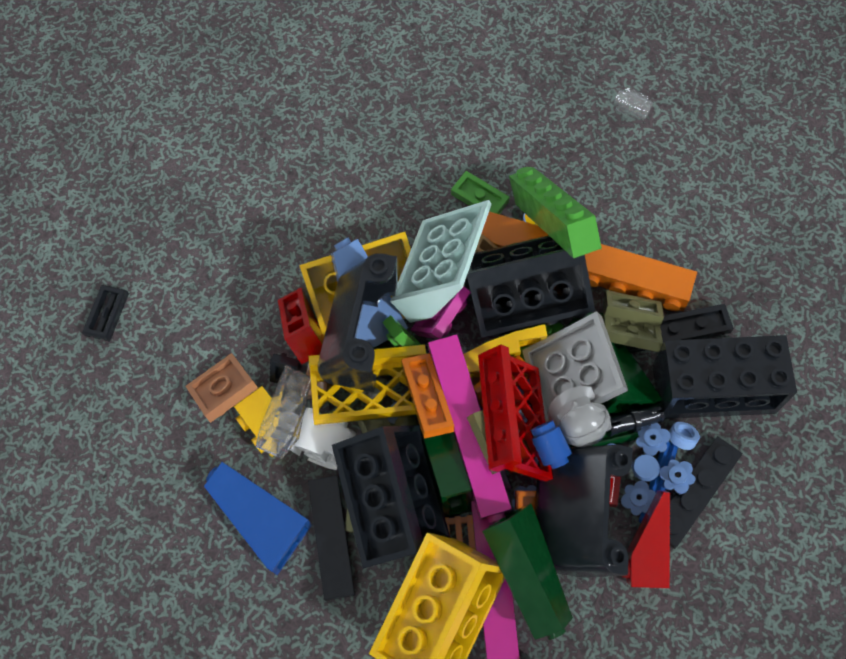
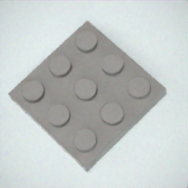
[522,311,628,422]

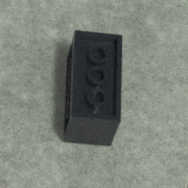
[467,235,595,338]
[652,335,797,419]
[332,425,450,569]

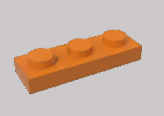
[401,353,454,439]

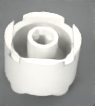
[287,407,356,470]

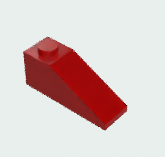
[278,287,324,364]
[622,490,670,589]

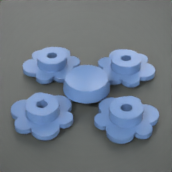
[608,423,695,516]

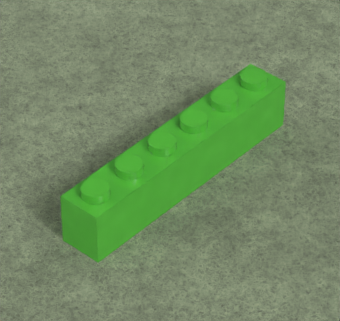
[509,167,602,258]

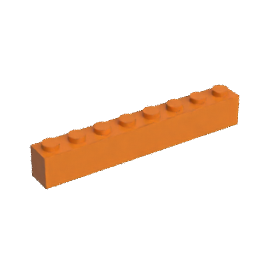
[482,211,697,312]

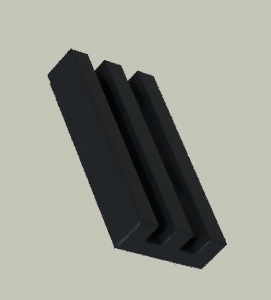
[82,284,129,342]

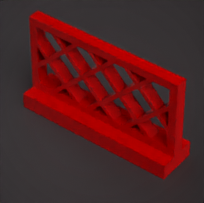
[478,344,553,482]

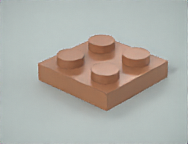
[185,353,258,423]

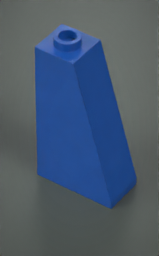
[204,462,312,575]

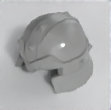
[547,386,612,447]

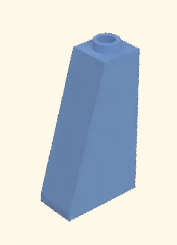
[331,237,408,348]

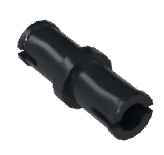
[605,404,665,437]

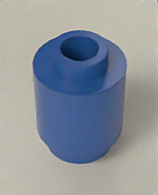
[530,420,572,469]

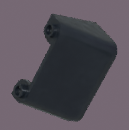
[318,253,398,392]
[535,445,633,578]

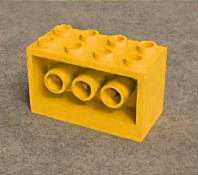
[369,533,505,659]

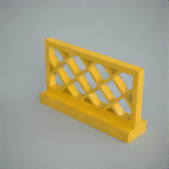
[309,345,426,425]

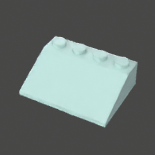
[390,200,492,323]

